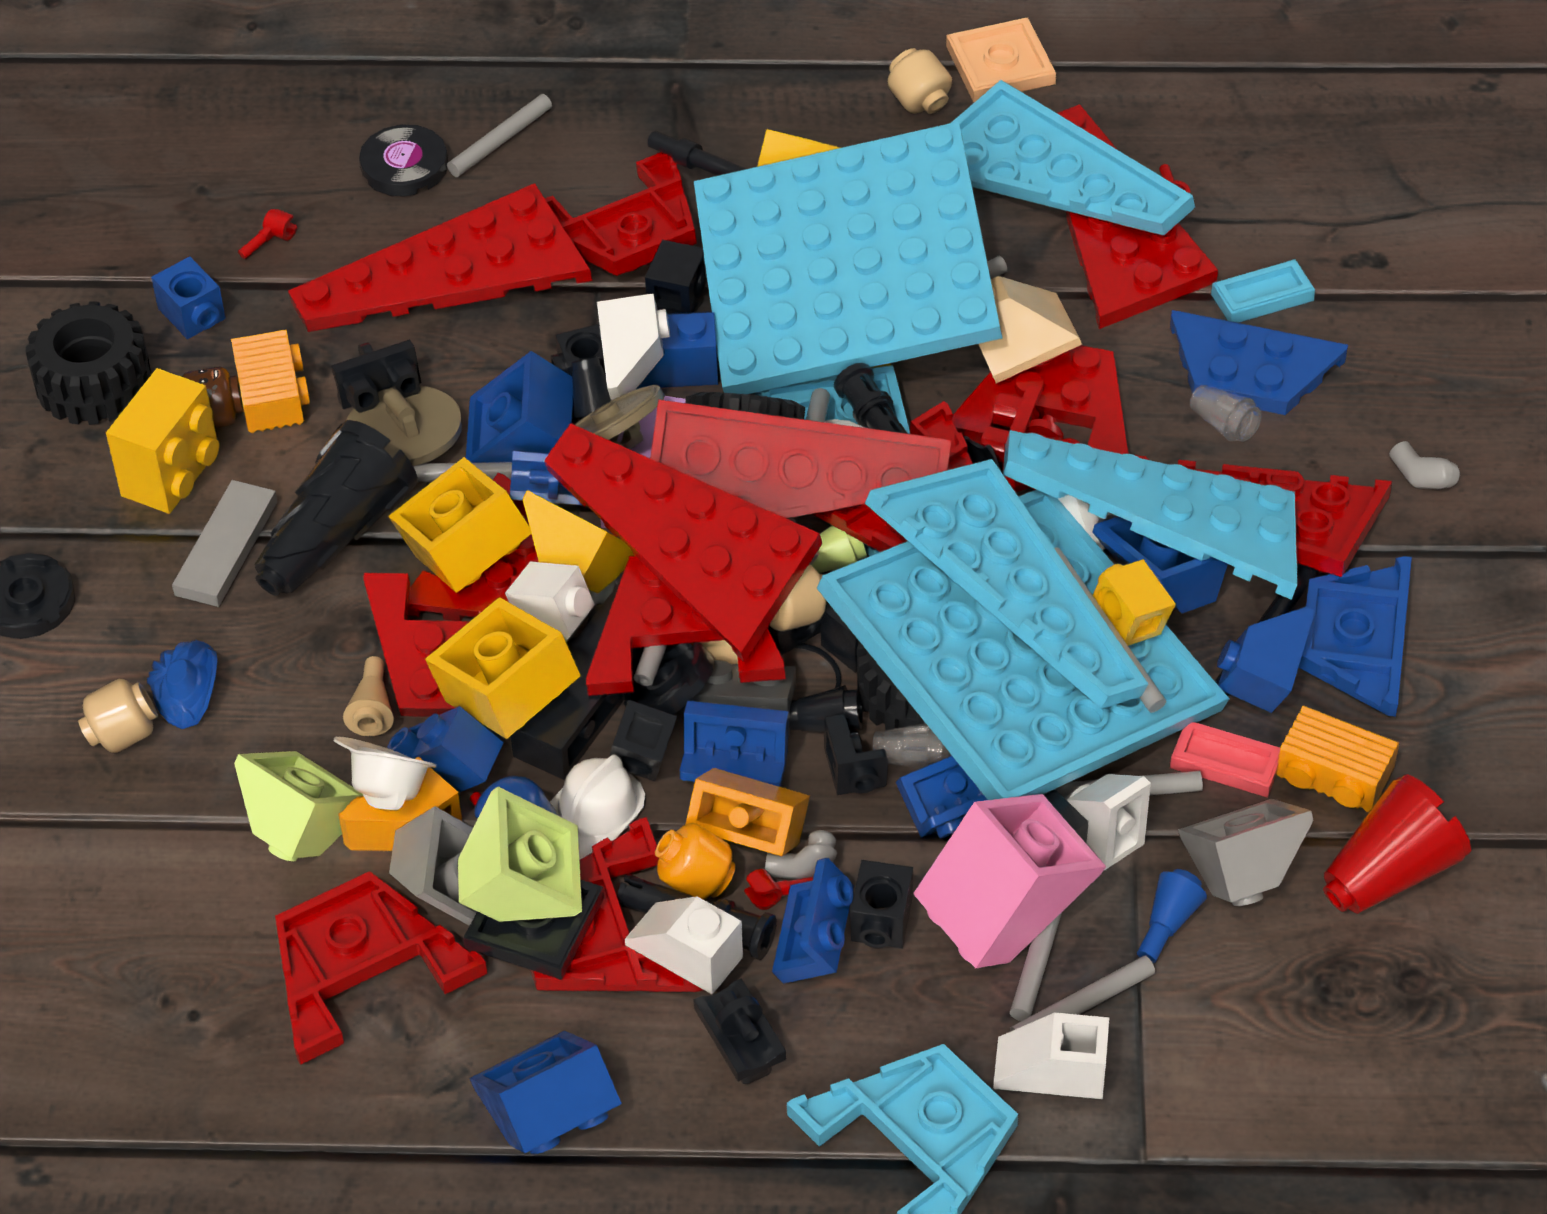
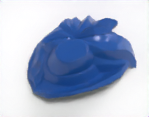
[147,640,218,729]

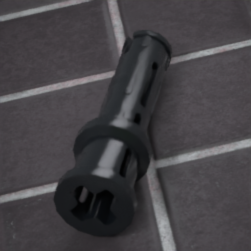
[834,363,908,434]
[617,874,777,960]

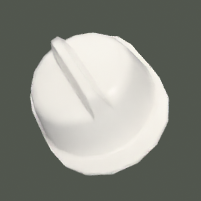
[334,737,437,811]
[550,754,645,860]

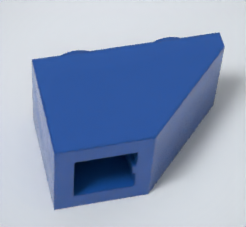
[387,706,504,793]

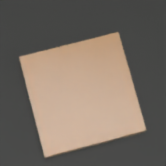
[946,17,1056,102]

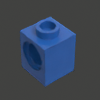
[151,256,226,339]

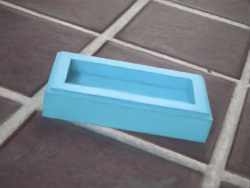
[1211,259,1315,323]

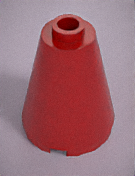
[1323,774,1472,914]

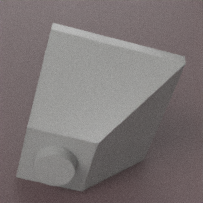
[1178,799,1314,906]
[389,806,477,926]

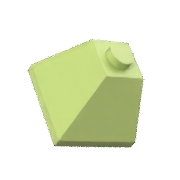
[234,751,363,861]
[458,787,582,922]

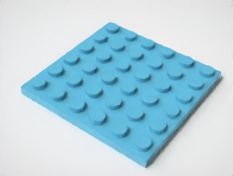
[694,121,1003,394]
[817,490,1230,800]

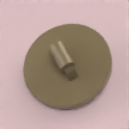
[575,385,665,450]
[346,386,462,466]

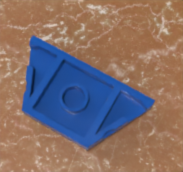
[1170,310,1348,415]
[1299,556,1412,717]

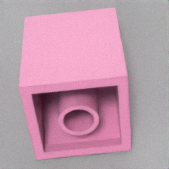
[913,794,1106,968]

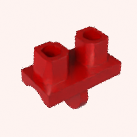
[981,384,1064,477]

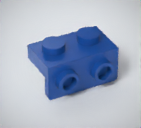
[680,701,789,787]
[896,756,988,839]
[772,858,854,984]

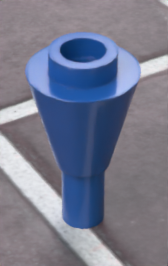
[1137,869,1207,963]

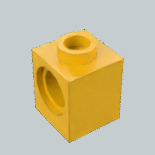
[1093,559,1176,646]

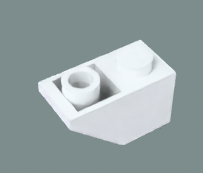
[993,1012,1109,1099]

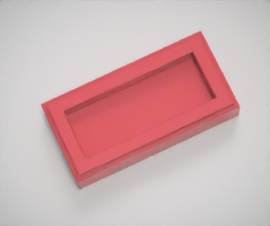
[1170,722,1280,798]

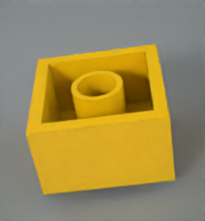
[106,368,219,514]
[388,457,531,593]
[425,597,581,739]

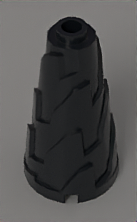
[254,420,418,596]

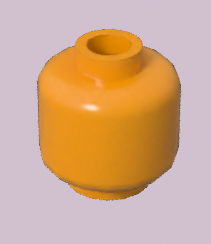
[655,823,735,899]

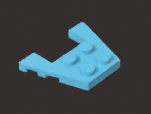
[787,1044,1018,1214]

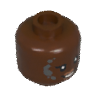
[182,366,243,428]

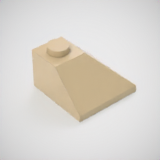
[978,276,1082,383]

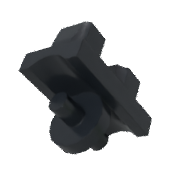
[331,339,421,413]
[693,978,786,1084]

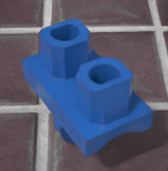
[509,451,582,505]

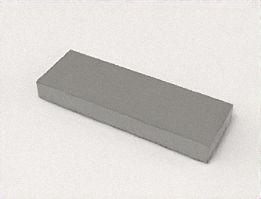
[172,480,278,607]

